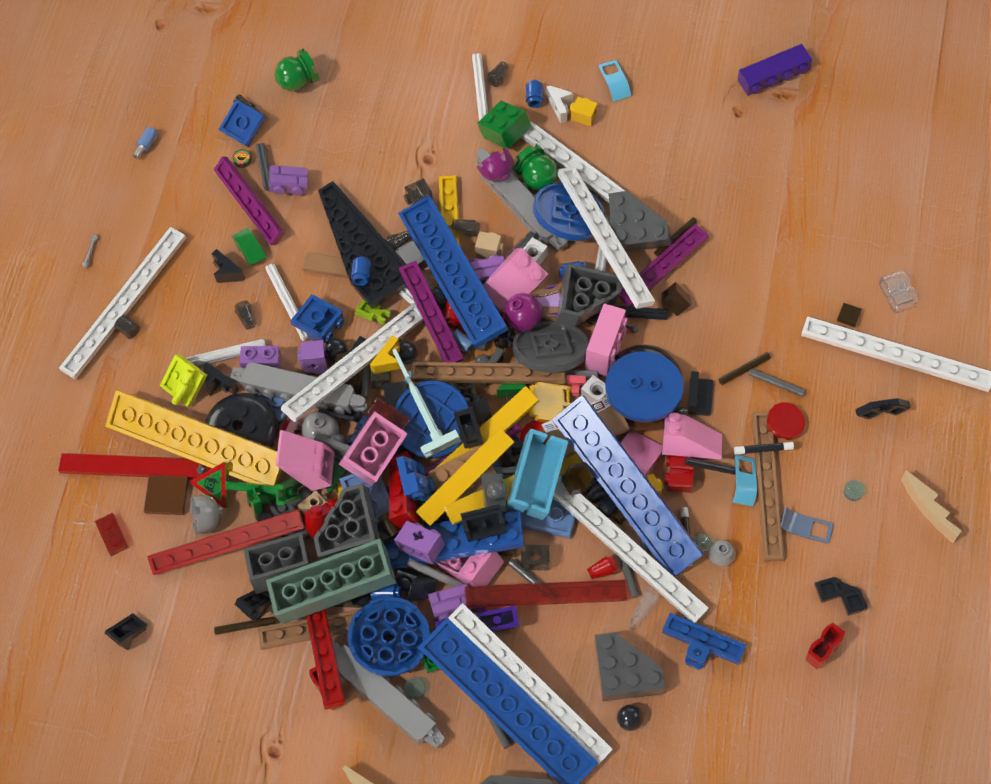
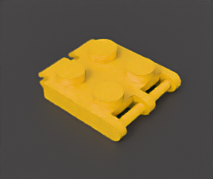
[530,382,572,422]

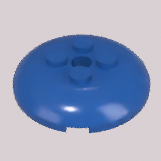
[348,597,430,676]

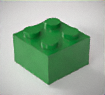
[477,100,532,149]

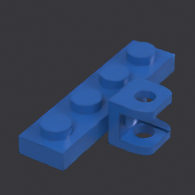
[662,613,746,670]

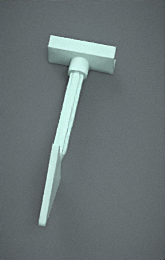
[392,348,461,459]

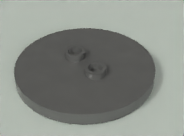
[513,321,589,373]

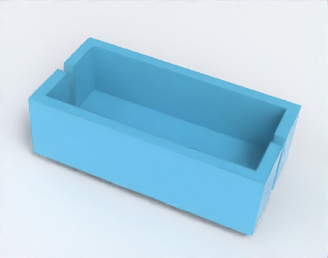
[506,429,568,520]

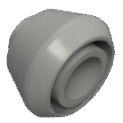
[708,540,736,567]

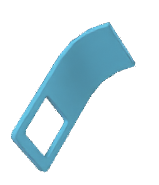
[599,60,631,102]
[732,455,757,506]

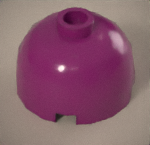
[477,147,514,182]
[505,293,543,332]

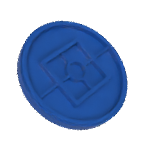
[533,183,605,241]
[605,352,683,422]
[393,381,469,459]

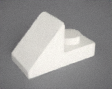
[547,86,573,124]

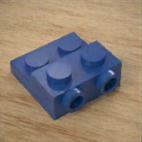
[290,294,344,343]
[396,456,436,503]

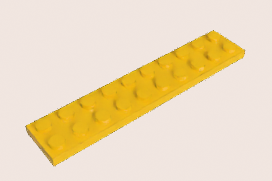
[105,390,282,486]

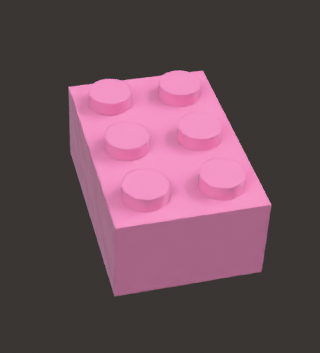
[585,304,628,376]
[339,412,407,486]

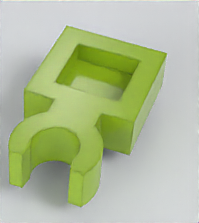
[355,300,391,325]

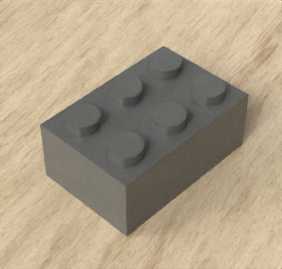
[244,532,311,594]

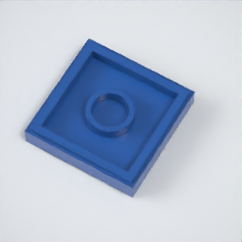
[218,99,266,147]

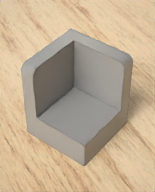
[395,241,424,264]

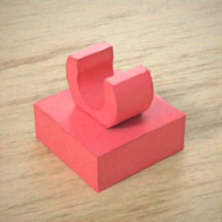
[566,375,586,397]

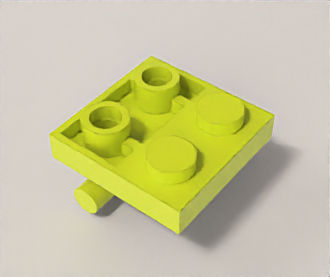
[160,354,207,407]

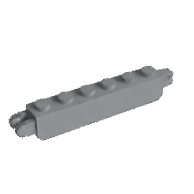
[477,149,568,251]
[230,362,369,414]
[332,640,445,749]

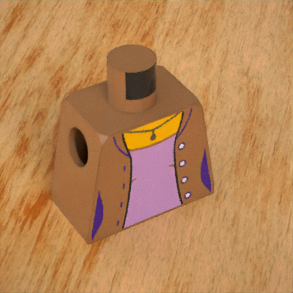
[529,284,560,321]

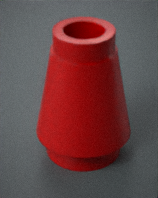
[587,555,618,579]

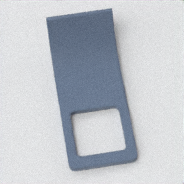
[780,506,833,543]

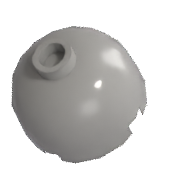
[302,411,341,440]
[191,495,223,534]

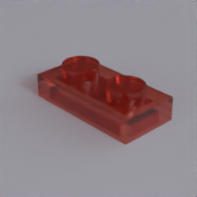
[95,513,129,556]

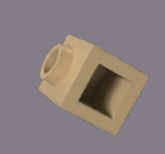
[475,231,504,258]
[298,491,329,517]

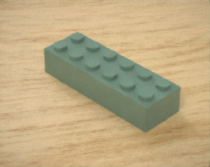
[266,539,396,624]

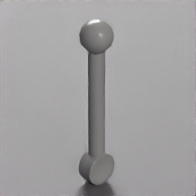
[82,235,98,268]

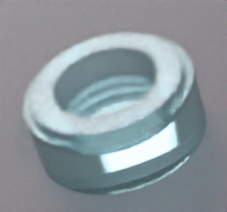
[844,480,865,501]
[692,533,712,551]
[404,678,425,700]

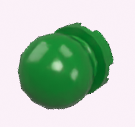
[274,48,320,92]
[513,144,558,190]

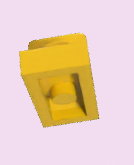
[370,335,401,374]

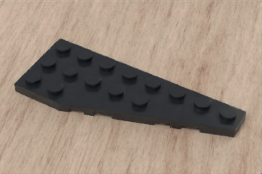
[318,181,407,309]

